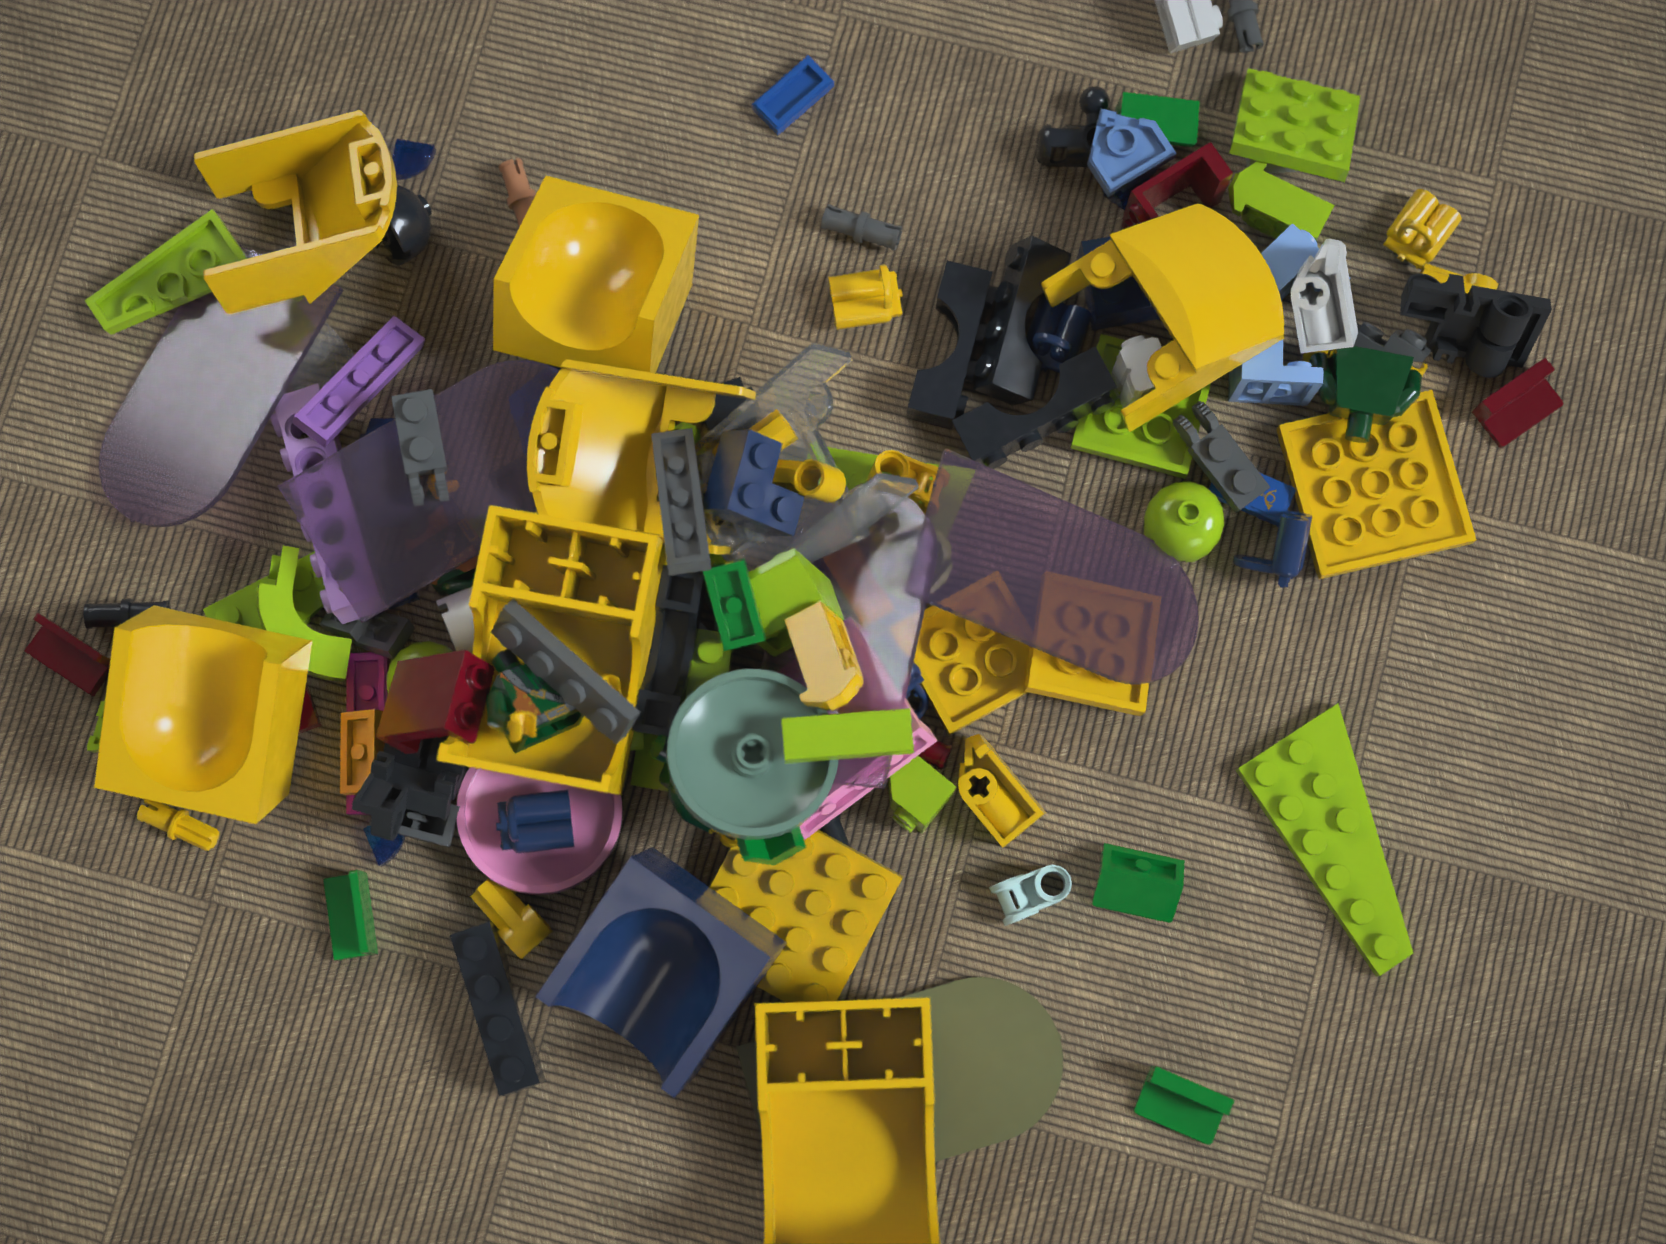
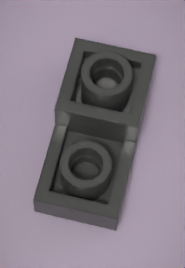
[1354,322,1432,362]

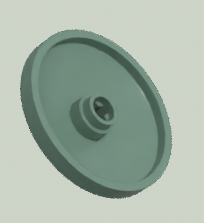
[667,669,839,839]

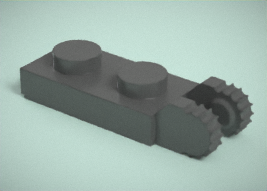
[391,389,450,506]
[1172,401,1271,513]

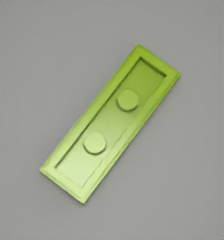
[782,708,914,764]

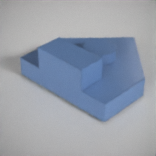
[1087,108,1177,197]

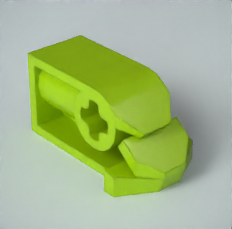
[1228,161,1335,241]

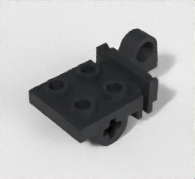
[1400,273,1552,378]
[352,736,470,841]

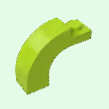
[257,545,352,682]

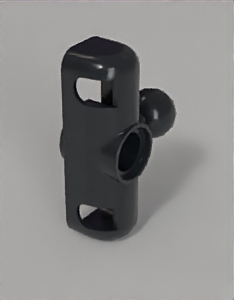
[1036,86,1110,168]

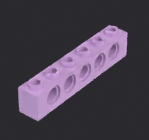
[270,383,389,625]

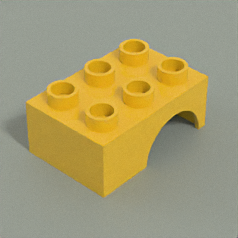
[437,505,667,795]
[755,997,940,1244]

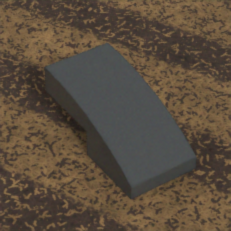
[320,611,415,659]

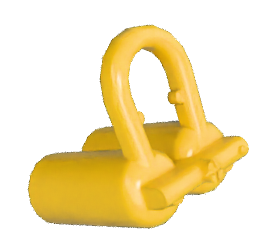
[1383,189,1462,270]
[828,264,903,330]

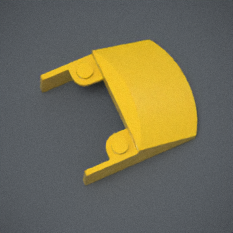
[194,110,397,314]
[1041,203,1284,432]
[527,359,756,555]

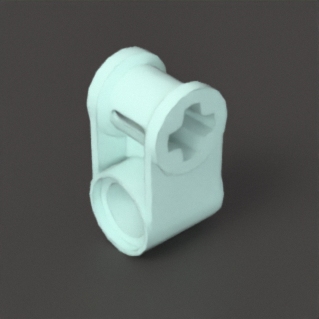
[989,865,1072,926]

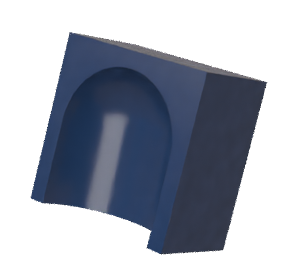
[536,847,787,1098]

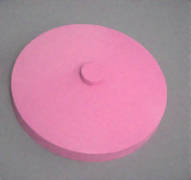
[456,767,622,895]

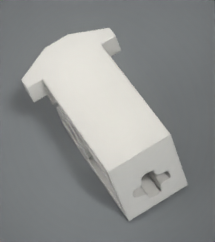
[1291,239,1358,354]

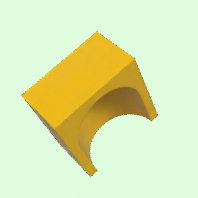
[493,175,699,373]
[94,605,312,824]

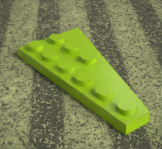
[1235,703,1414,977]

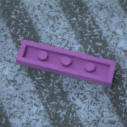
[292,316,425,448]

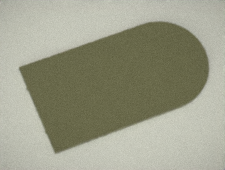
[736,977,1063,1162]

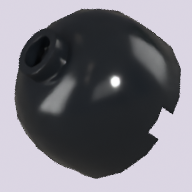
[375,185,432,266]

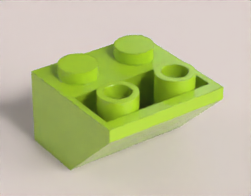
[748,548,845,657]

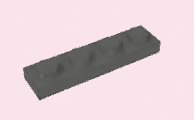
[651,428,711,576]
[490,599,640,744]

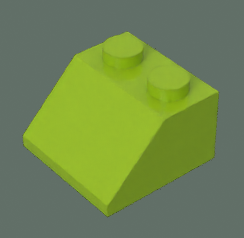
[887,756,956,833]

